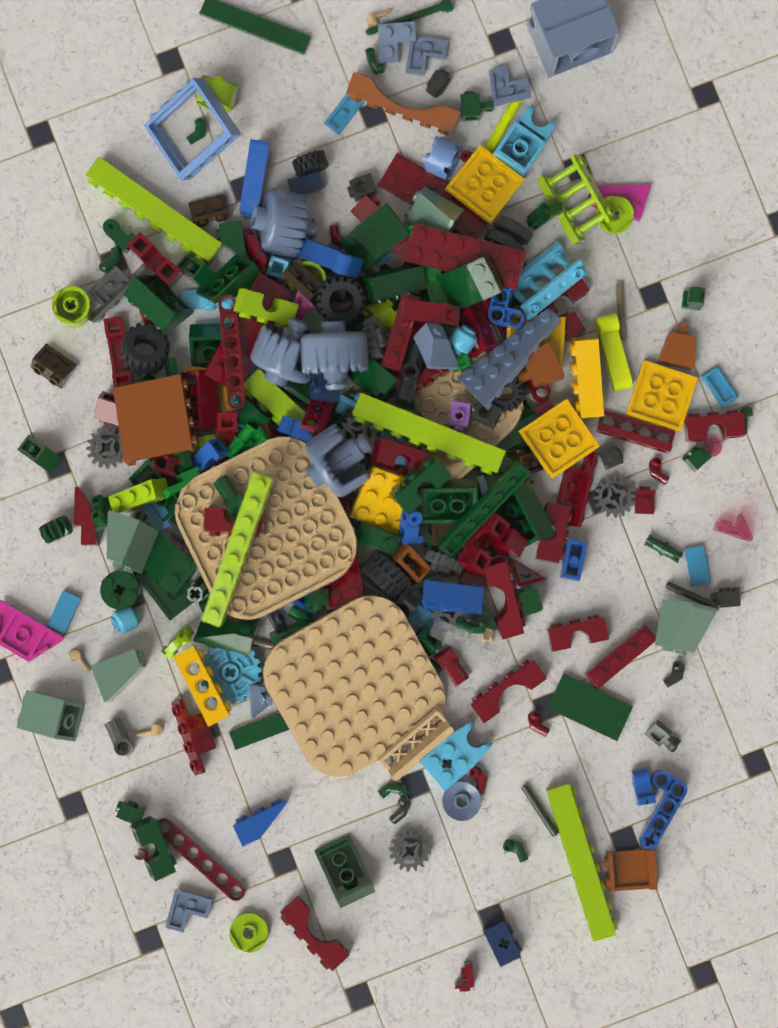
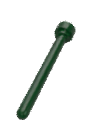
[366,0,453,36]

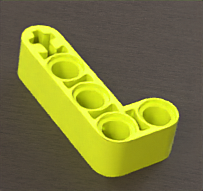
[595,313,633,392]

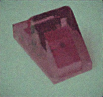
[713,513,753,542]

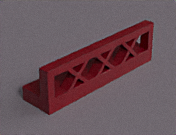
[459,302,498,358]
[300,399,336,436]
[595,410,675,454]

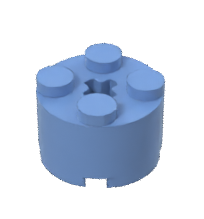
[423,136,463,181]

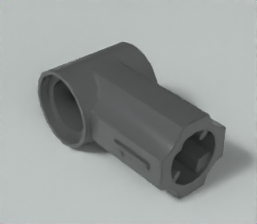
[104,717,134,756]

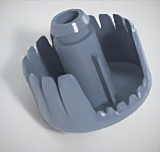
[250,189,319,258]
[250,317,313,387]
[301,322,368,390]
[305,424,373,497]

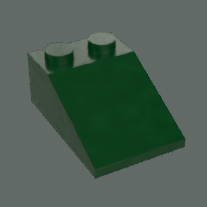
[340,203,411,272]
[436,253,505,309]
[195,254,262,304]
[418,478,477,524]
[144,532,198,596]
[193,614,261,656]
[314,835,375,908]

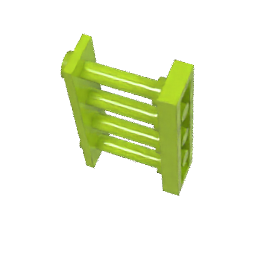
[536,155,616,245]

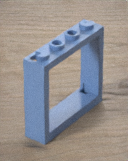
[144,78,241,181]

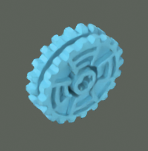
[199,647,263,704]

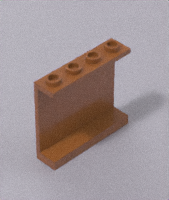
[113,374,198,466]

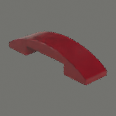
[103,316,133,388]
[215,411,237,467]

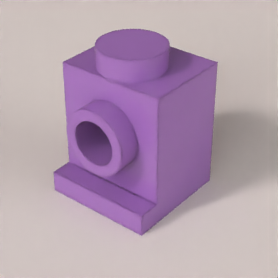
[449,401,472,432]

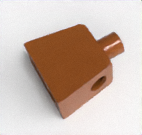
[656,323,696,371]
[516,343,565,388]
[386,542,431,583]

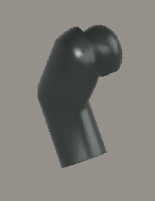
[663,661,685,688]
[389,796,411,825]

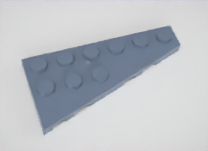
[457,308,561,410]

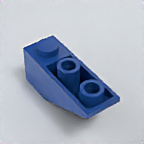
[233,798,288,847]

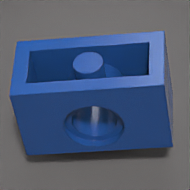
[559,539,587,582]

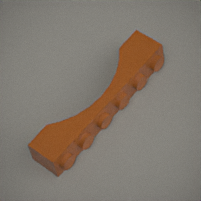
[346,72,461,135]

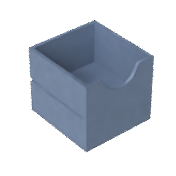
[526,0,620,78]

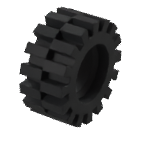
[292,150,329,177]
[491,378,523,412]

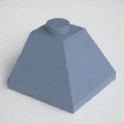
[414,323,459,370]

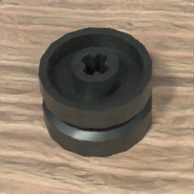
[484,214,533,251]

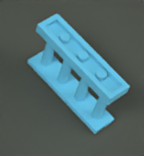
[501,241,588,321]

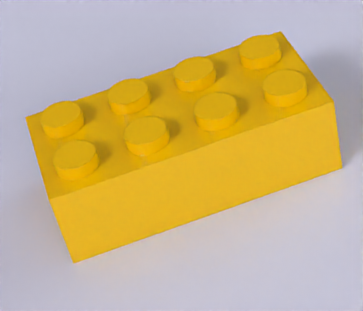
[568,336,604,418]

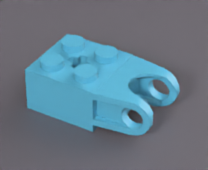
[493,104,556,177]
[419,720,493,791]

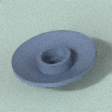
[442,782,481,821]

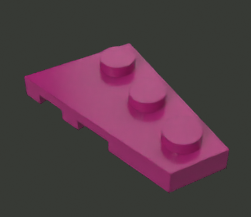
[587,185,651,222]

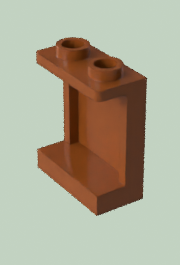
[603,849,658,892]

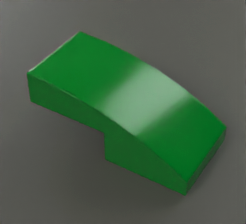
[163,466,199,499]

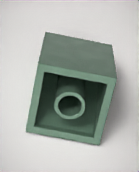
[404,187,464,233]
[106,510,159,574]
[655,599,717,655]
[90,649,147,702]
[16,690,85,742]

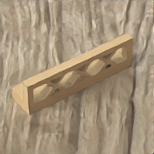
[377,708,455,781]

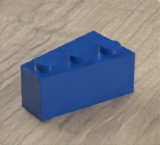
[422,580,484,614]

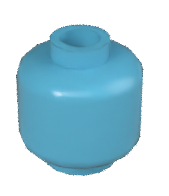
[449,325,477,355]
[110,607,141,633]

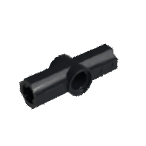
[395,343,424,404]

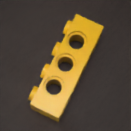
[173,646,232,727]

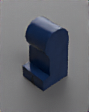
[287,172,326,195]

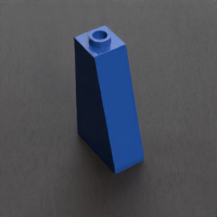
[239,139,271,219]

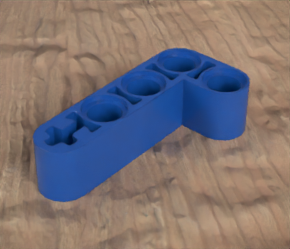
[296,238,364,278]
[488,287,526,330]
[639,770,687,849]

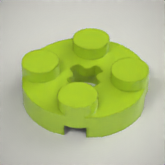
[595,196,634,235]
[161,624,195,660]
[229,912,268,952]

